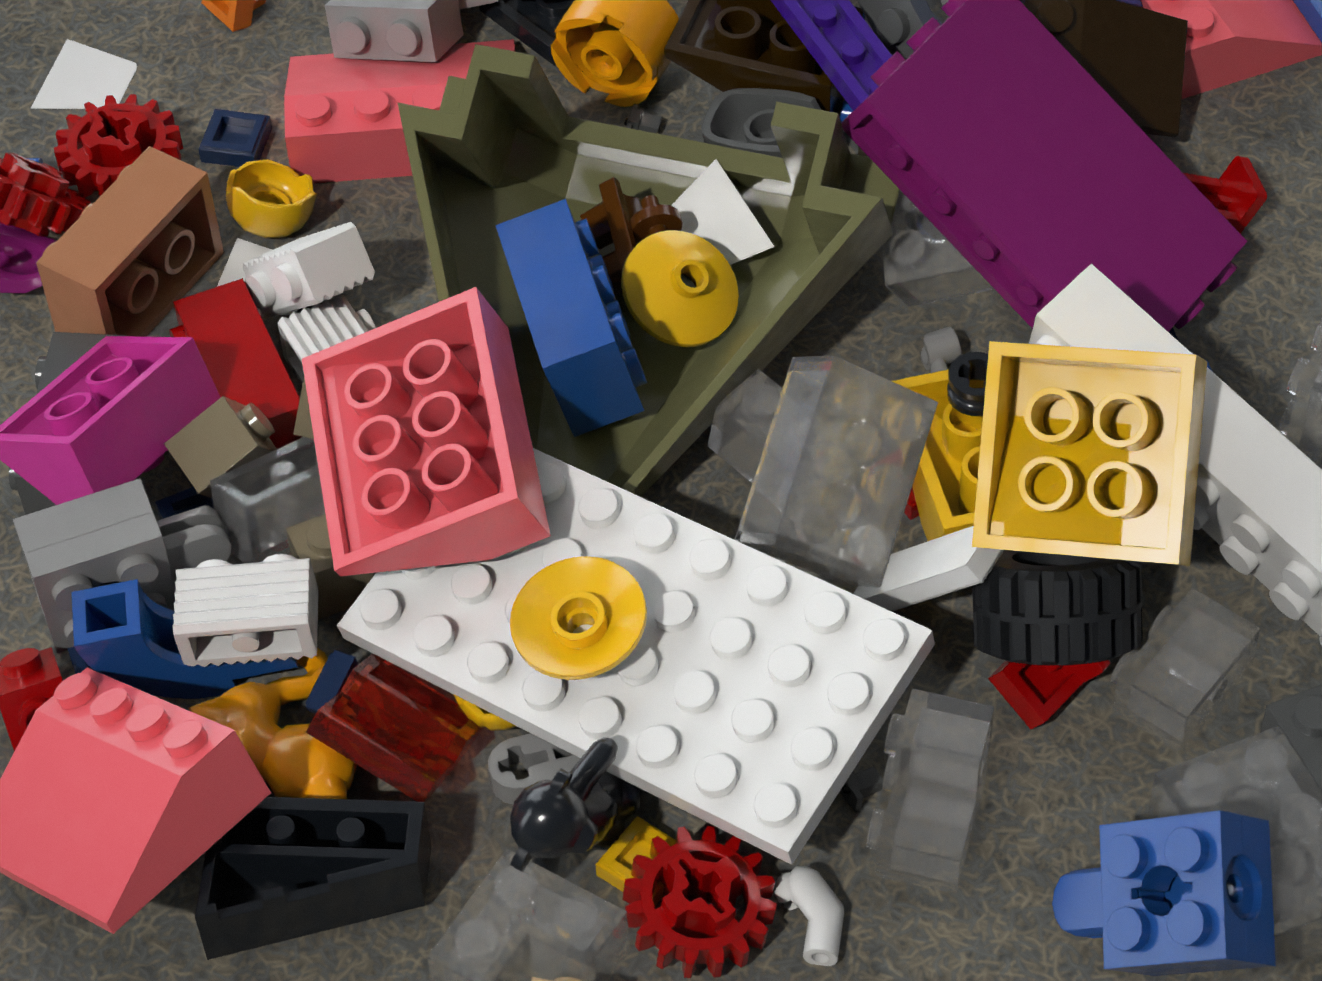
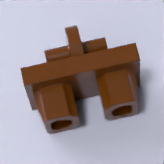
[580,177,683,295]

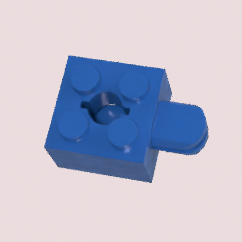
[1052,810,1276,976]

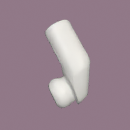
[774,866,844,966]

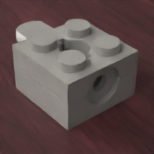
[13,478,232,654]

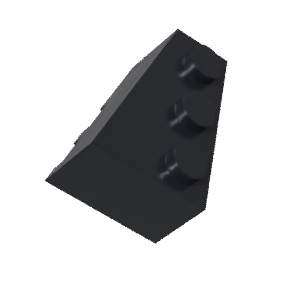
[195,797,432,960]

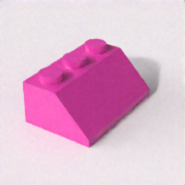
[0,336,221,505]

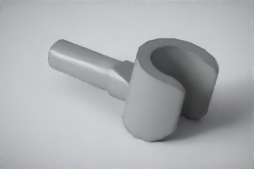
[920,327,961,373]

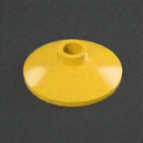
[621,230,739,347]
[510,556,647,680]

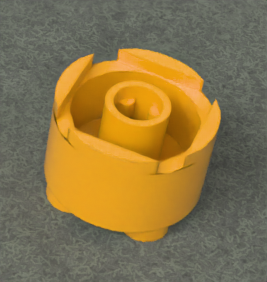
[551,0,679,107]

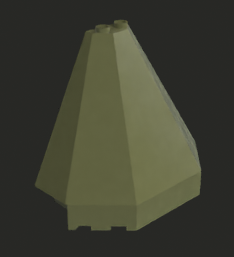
[397,44,900,497]

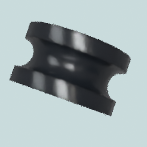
[947,352,988,416]

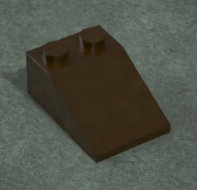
[664,0,865,114]
[1020,0,1188,137]

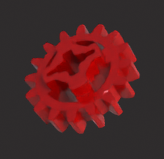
[54,94,183,198]
[0,152,91,237]
[622,826,777,978]

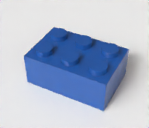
[495,199,647,437]

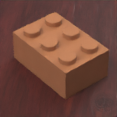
[36,146,224,337]

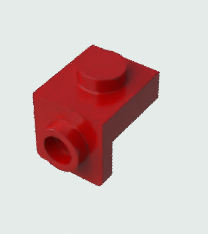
[1182,156,1267,234]
[0,647,63,751]
[988,660,1110,730]

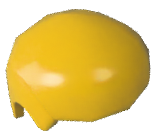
[226,159,317,238]

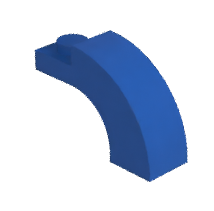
[71,579,298,699]

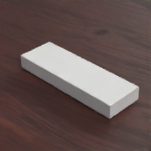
[853,526,1004,612]

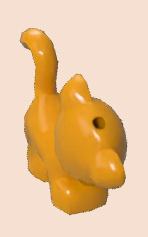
[188,648,364,799]

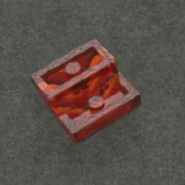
[306,653,483,802]

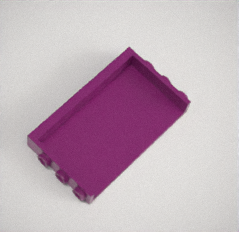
[841,0,1248,332]

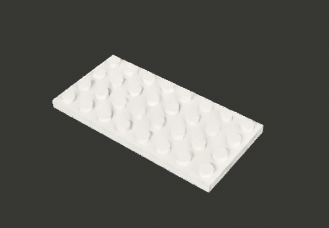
[337,448,935,865]

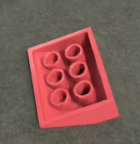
[1141,0,1322,99]
[284,39,515,184]
[302,287,551,577]
[0,668,271,934]

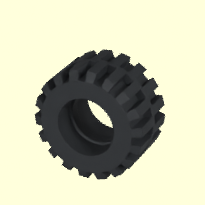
[972,550,1143,665]

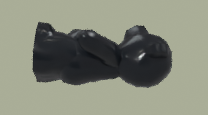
[510,737,641,883]

